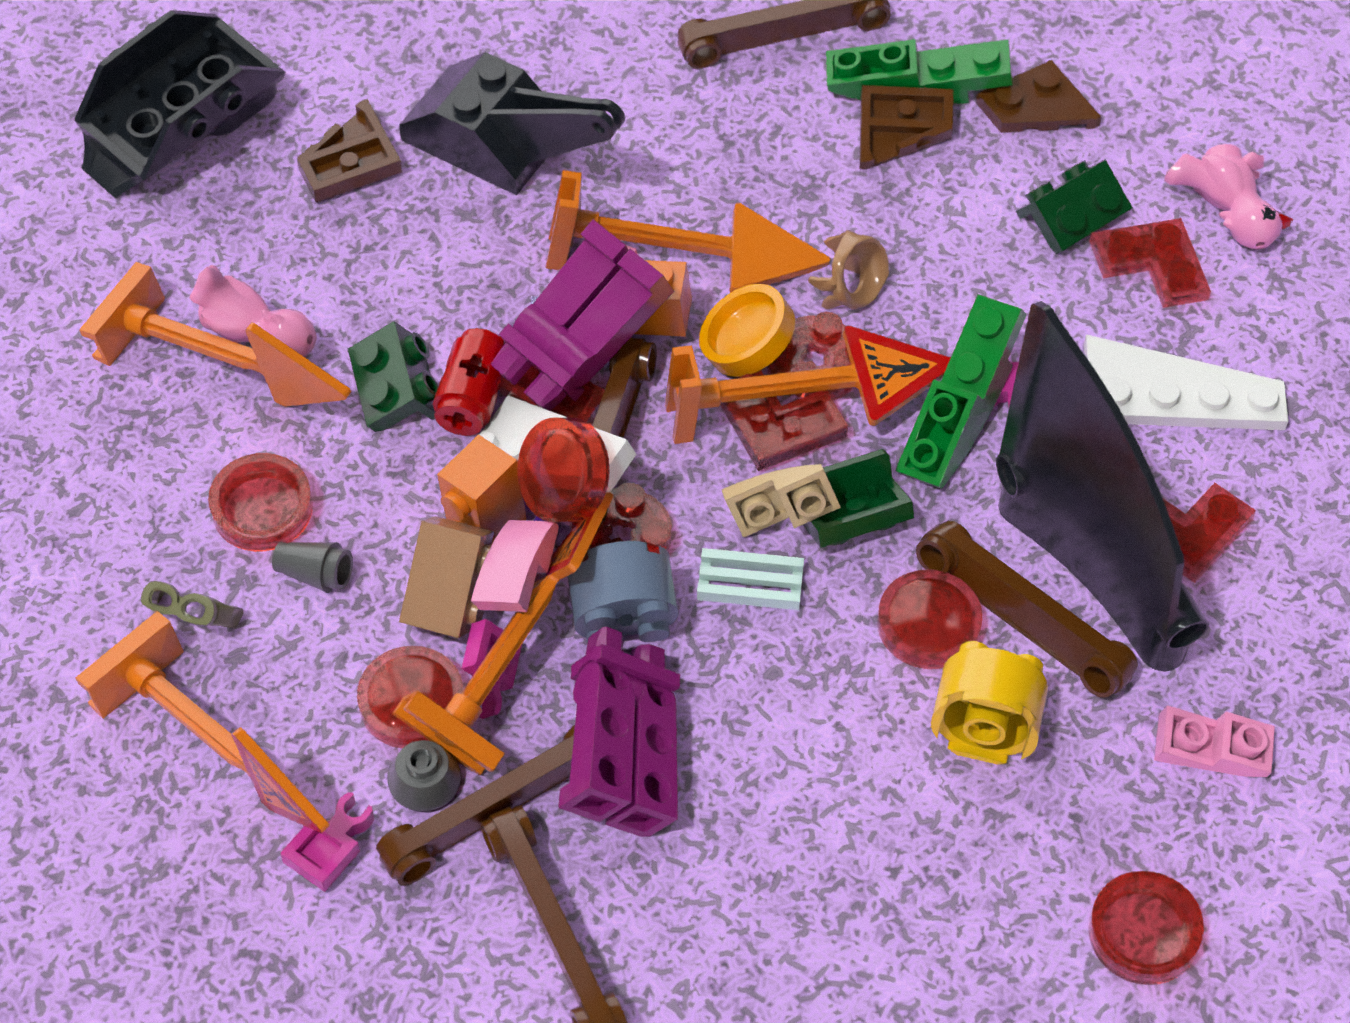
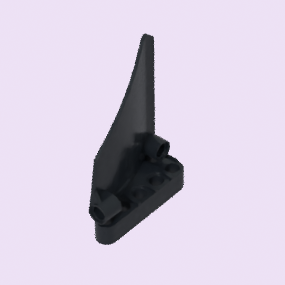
[996,301,1209,672]

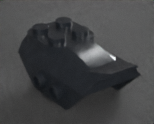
[74,10,286,198]

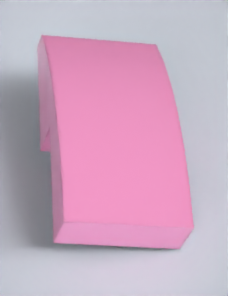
[471,520,559,612]
[1154,705,1275,777]

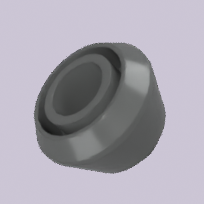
[387,740,461,812]

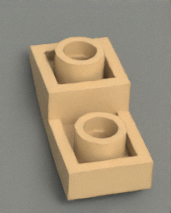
[721,464,841,538]

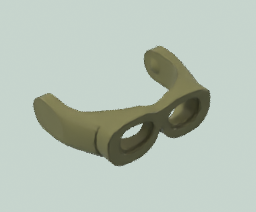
[141,581,243,629]

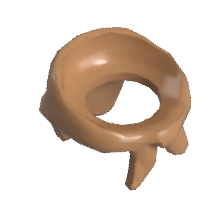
[808,230,889,309]

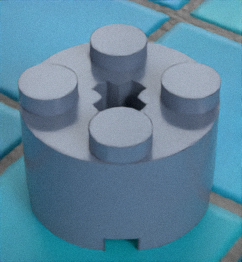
[567,541,679,643]

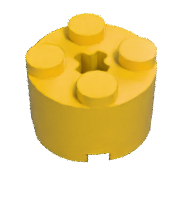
[931,641,1048,764]

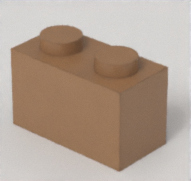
[399,516,494,638]

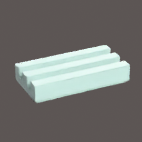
[697,548,804,610]

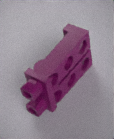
[491,219,674,411]
[558,627,680,837]

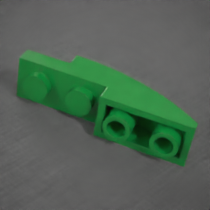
[826,39,1013,104]
[895,294,1027,489]

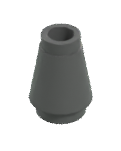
[272,542,353,593]

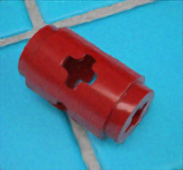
[433,328,506,436]

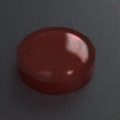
[517,417,610,523]
[208,453,313,552]
[877,569,982,669]
[357,646,463,748]
[1088,871,1204,985]

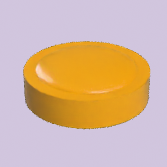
[699,284,795,377]

